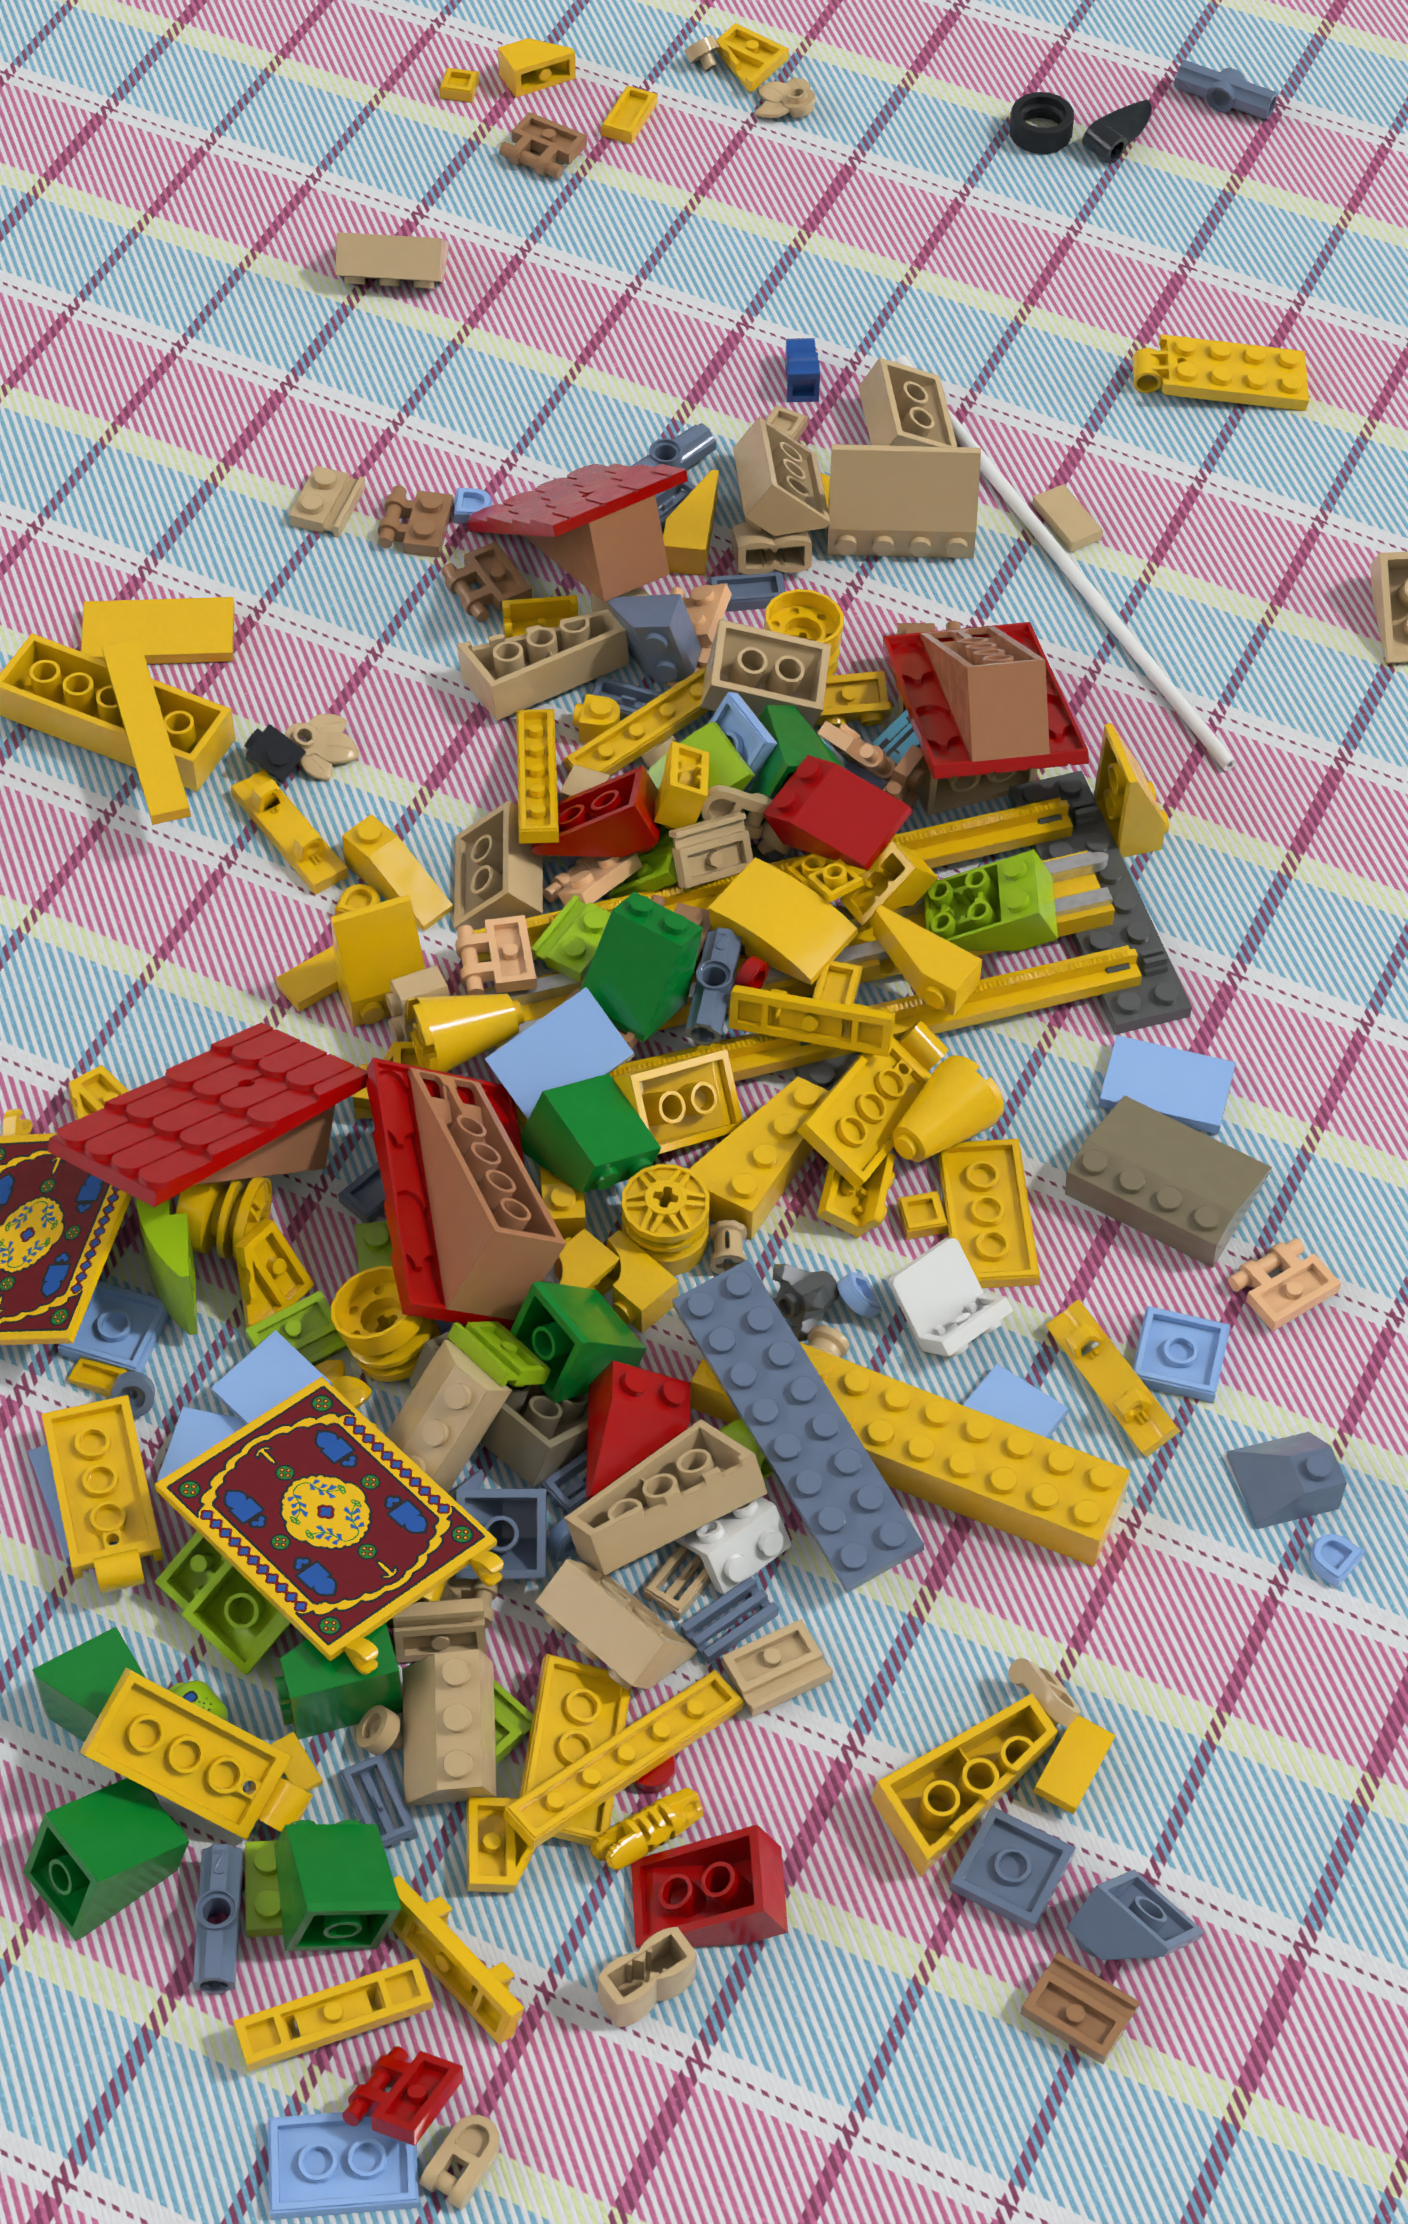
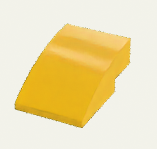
[708,857,858,985]

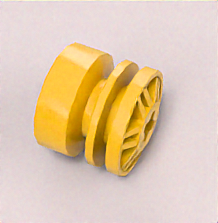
[764,589,844,676]
[622,1164,710,1276]
[175,1177,272,1261]
[331,1266,440,1382]

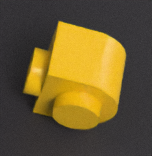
[573,694,620,743]

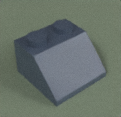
[608,594,702,682]

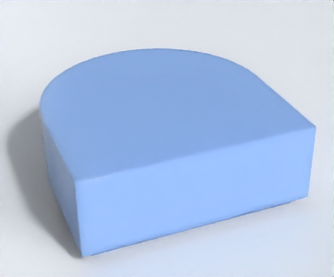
[454,488,492,524]
[837,1272,882,1319]
[547,1518,576,1563]
[1309,1534,1365,1588]

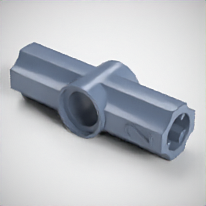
[1174,60,1278,121]
[630,423,716,469]
[685,927,742,1046]
[193,1844,244,1994]

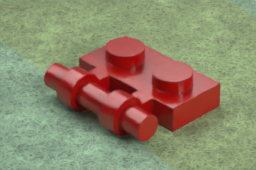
[342,2046,464,2146]

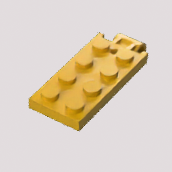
[1132,334,1309,411]
[797,1020,949,1189]
[41,1395,163,1594]
[79,1668,314,1840]

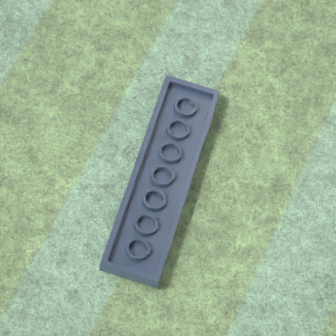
[672,1259,924,1593]

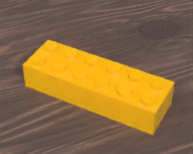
[0,633,236,792]

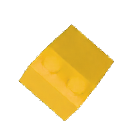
[1094,723,1169,858]
[330,894,426,1027]
[611,1049,743,1154]

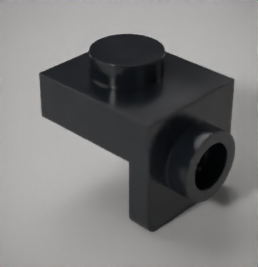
[244,724,306,784]

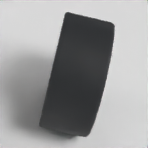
[1010,92,1074,154]

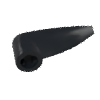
[1082,100,1152,164]

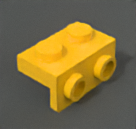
[815,671,892,728]
[817,1153,895,1238]

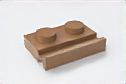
[1020,1952,1140,2065]

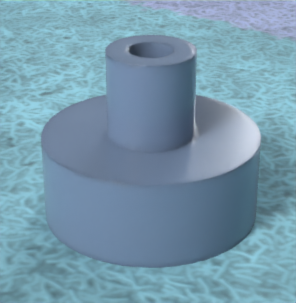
[110,1371,155,1418]

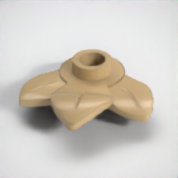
[755,78,816,118]
[285,714,360,781]

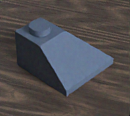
[1226,1432,1347,1529]
[455,1489,547,1579]
[1066,1869,1205,1960]

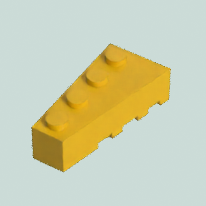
[689,1077,829,1240]
[871,1693,1058,1877]

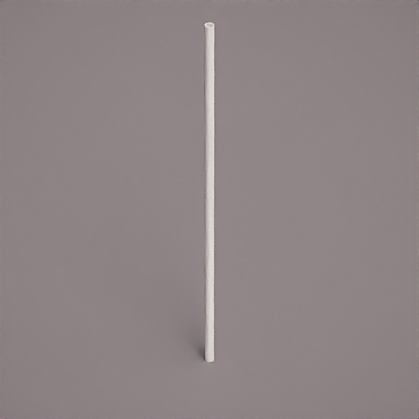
[895,355,1236,771]

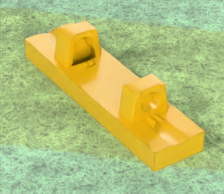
[231,769,348,895]
[728,985,895,1057]
[1045,1299,1180,1458]
[390,1875,525,2045]
[233,1958,434,2072]

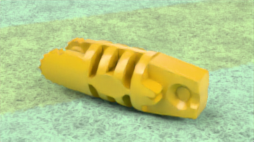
[589,1787,704,1871]

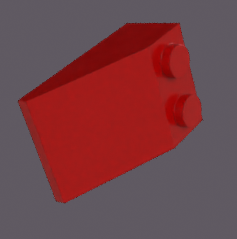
[763,755,913,871]
[531,766,661,857]
[586,1360,690,1499]
[631,1825,788,1949]

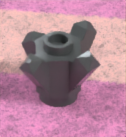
[770,1264,839,1341]

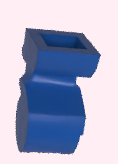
[785,338,820,402]

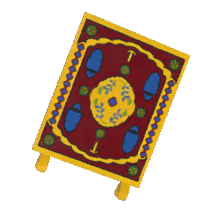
[0,1109,132,1345]
[155,1376,504,1675]

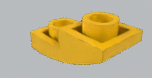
[786,854,864,902]
[1033,1715,1116,1815]

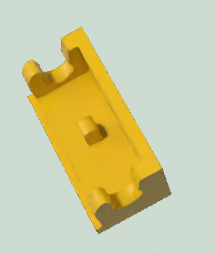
[502,595,578,639]

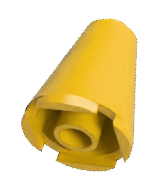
[405,994,524,1072]
[893,1055,1004,1162]

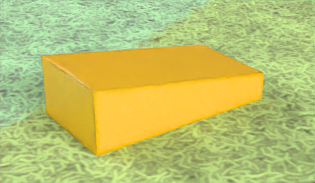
[68,1357,127,1398]
[271,1732,323,1792]

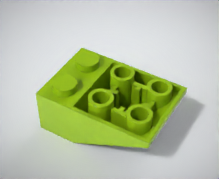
[924,849,1058,951]

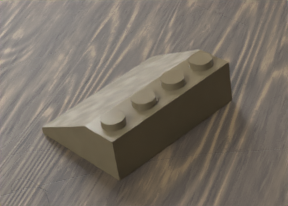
[1065,1095,1272,1268]
[409,1324,589,1487]

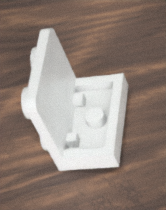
[889,1238,1013,1357]
[674,1497,792,1595]

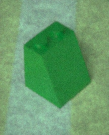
[744,705,843,823]
[579,891,703,1042]
[520,1073,661,1193]
[510,1281,646,1404]
[274,1623,403,1740]
[32,1627,146,1742]
[23,1778,189,1941]
[274,1819,401,1951]

